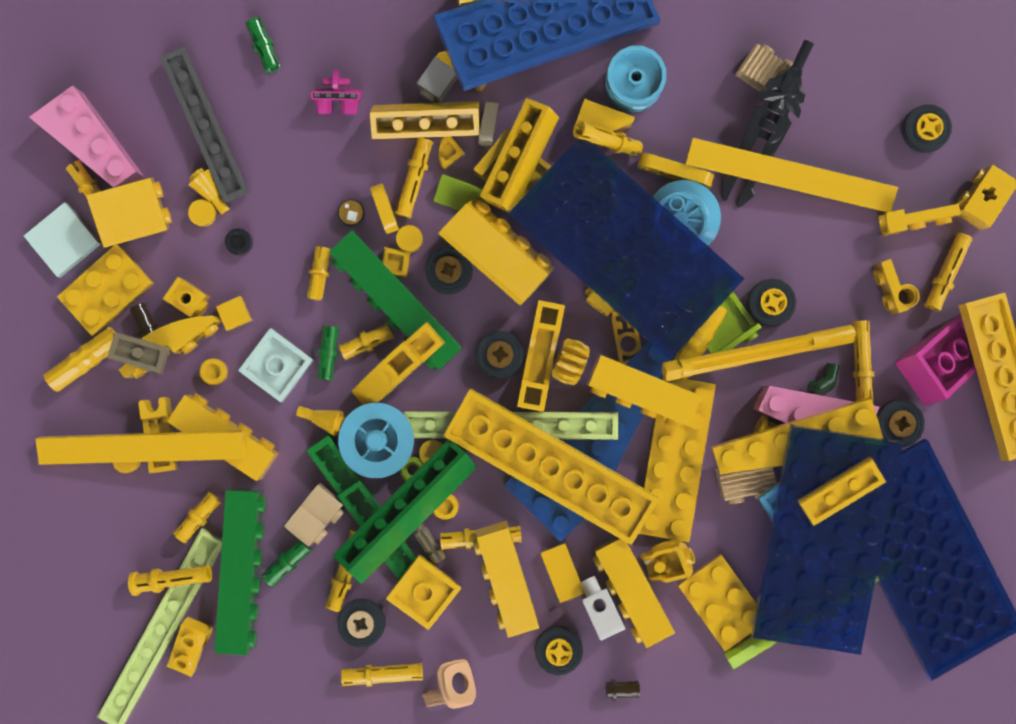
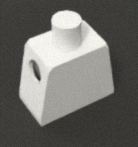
[580,576,625,641]

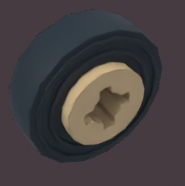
[337,598,386,648]

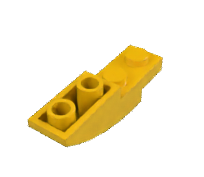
[118,316,222,379]
[351,322,445,405]

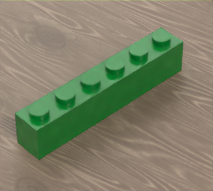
[329,230,463,371]
[332,439,477,584]
[214,488,267,655]

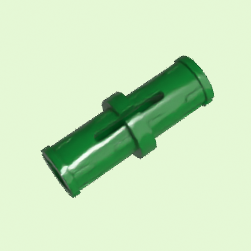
[245,17,281,73]
[316,325,339,380]
[262,539,312,587]

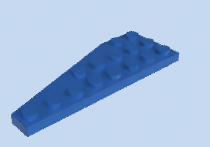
[433,0,661,91]
[504,334,675,542]

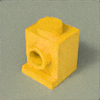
[163,277,210,318]

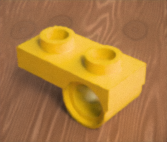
[873,259,919,315]
[167,617,213,677]

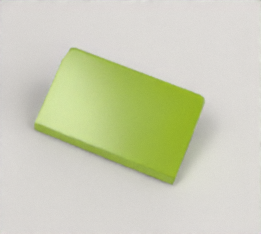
[434,174,489,211]

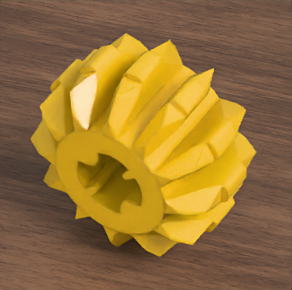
[552,338,590,385]

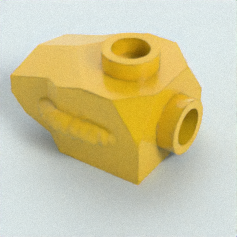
[640,539,695,583]

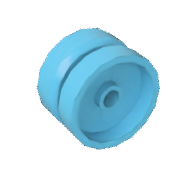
[605,46,666,112]

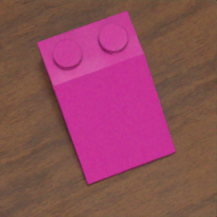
[894,313,976,406]

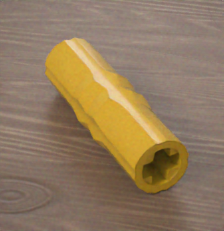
[672,299,728,380]
[43,327,115,392]

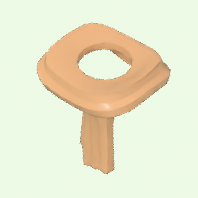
[422,659,476,709]

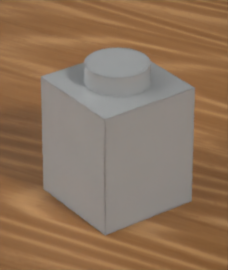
[417,57,458,103]

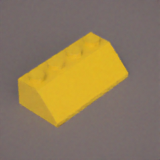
[438,198,555,306]

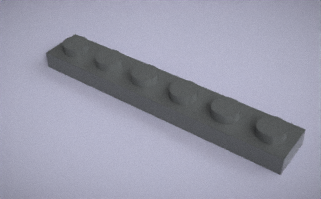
[160,47,250,204]

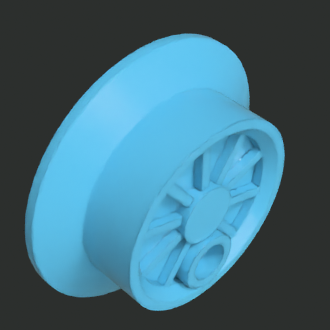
[646,180,721,255]
[338,403,414,478]

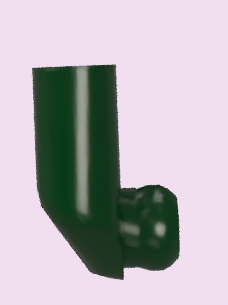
[807,363,840,396]

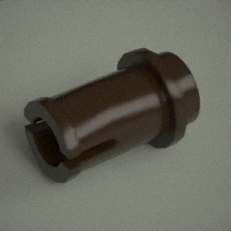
[130,303,159,337]
[606,679,640,701]

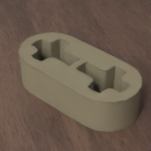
[479,101,499,147]

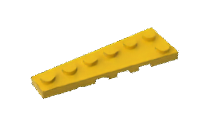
[711,398,887,474]

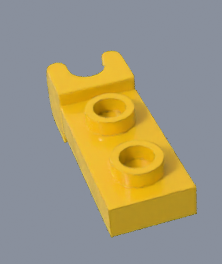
[878,204,961,236]
[139,397,178,474]

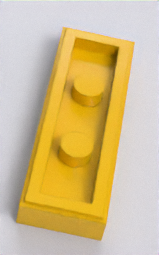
[797,457,886,526]

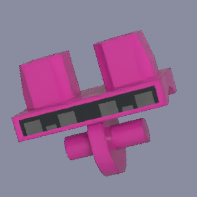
[311,70,363,114]

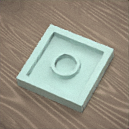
[24,202,101,278]
[238,328,314,403]

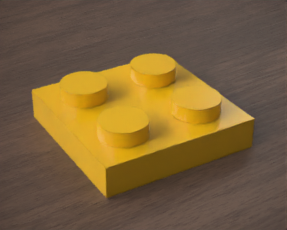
[386,554,461,630]

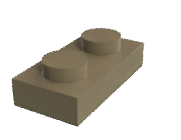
[107,332,170,374]

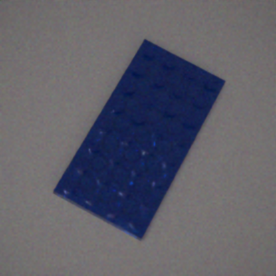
[508,138,745,360]
[751,424,903,655]
[840,439,1016,680]

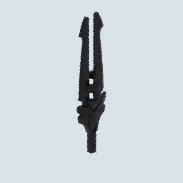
[721,39,814,207]

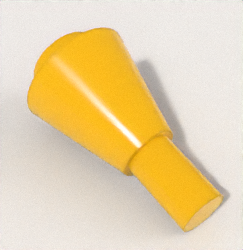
[188,168,230,215]
[296,406,345,436]

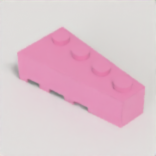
[29,85,145,188]
[752,386,879,456]

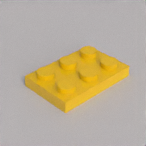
[57,244,154,337]
[677,554,769,652]

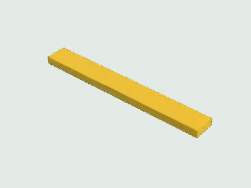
[684,137,898,212]
[35,430,246,465]

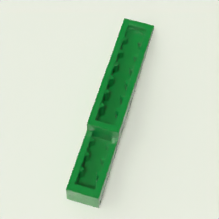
[306,433,416,580]

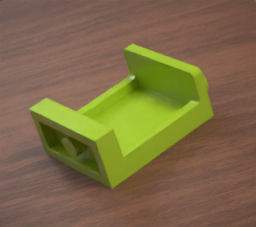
[677,275,762,354]

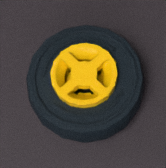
[902,104,952,153]
[747,278,797,327]
[535,626,583,675]

